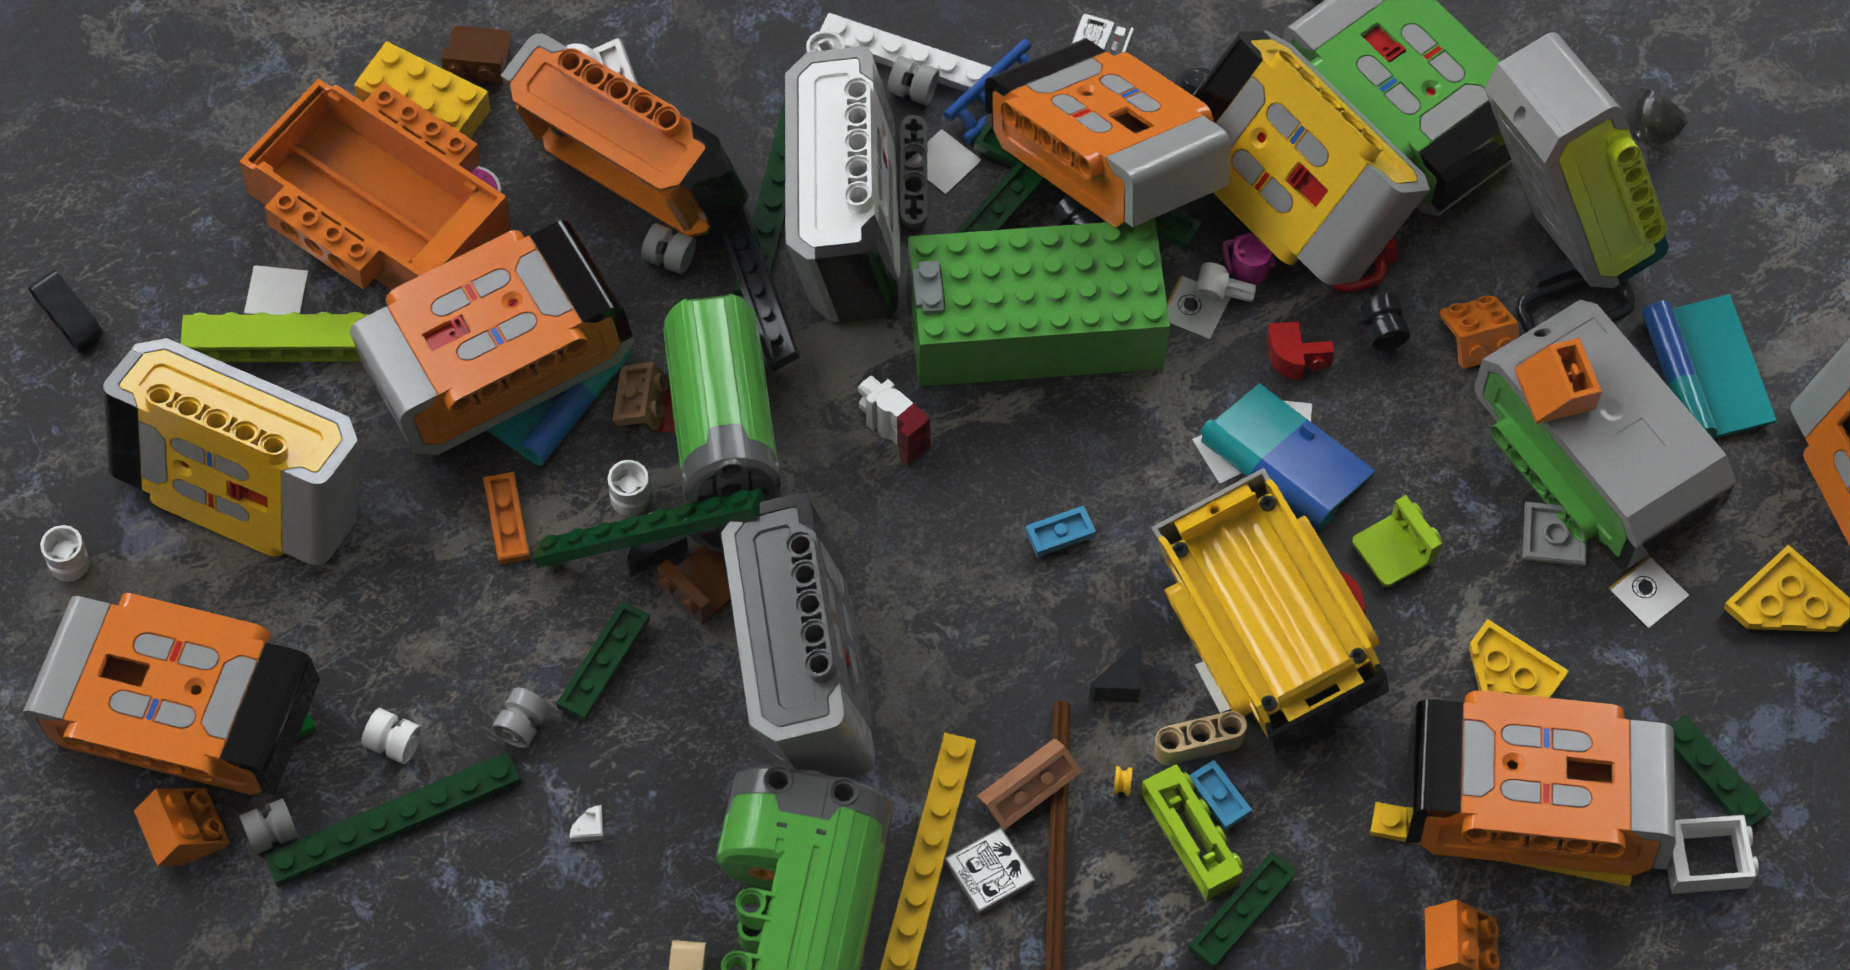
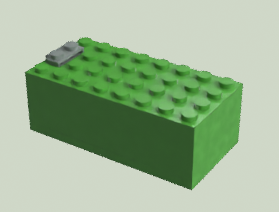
[907,219,1170,387]

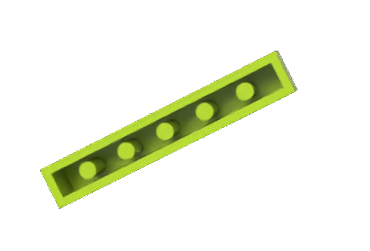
[181,312,369,362]

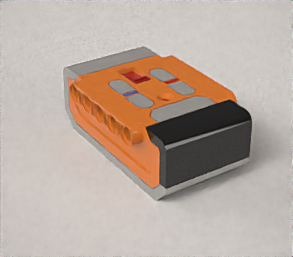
[350,220,634,455]

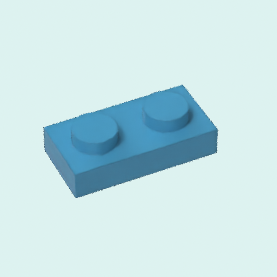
[1025,505,1096,558]
[1189,760,1252,831]

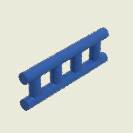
[943,39,1050,144]

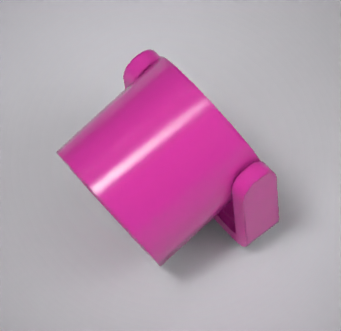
[1221,233,1275,285]

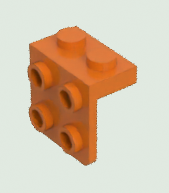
[1440,296,1519,369]

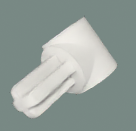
[1194,262,1256,303]

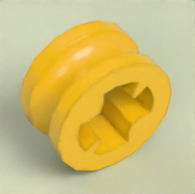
[1113,766,1133,796]

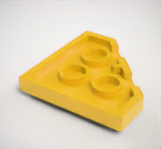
[1723,545,1850,632]
[1469,619,1569,698]

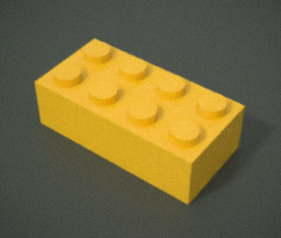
[354,41,491,139]

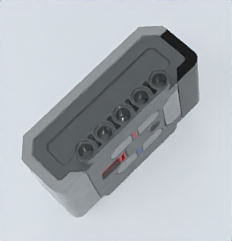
[721,493,875,778]

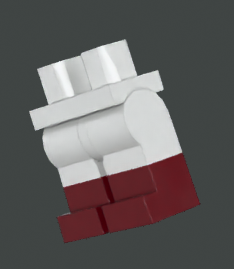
[858,375,931,466]

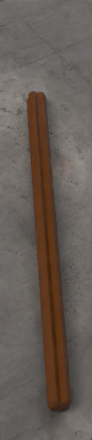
[1045,701,1071,970]

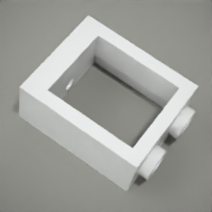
[1667,815,1759,894]

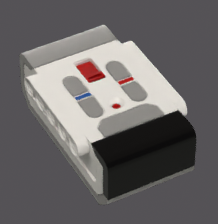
[785,47,900,323]

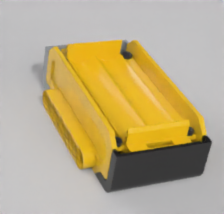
[1151,468,1389,753]

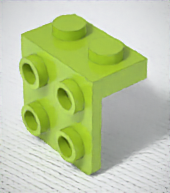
[1352,495,1442,587]

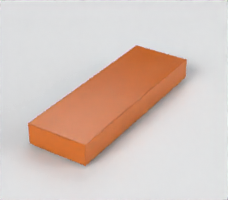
[483,472,530,565]

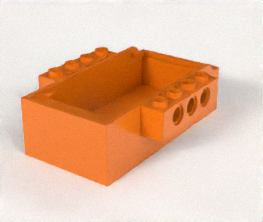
[239,78,511,290]

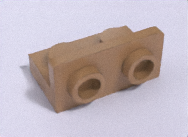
[612,362,669,430]

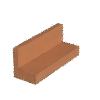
[977,739,1083,830]

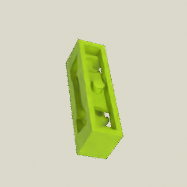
[1140,764,1244,901]

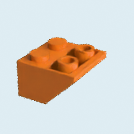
[1514,337,1602,425]
[134,788,230,866]
[1425,899,1500,970]

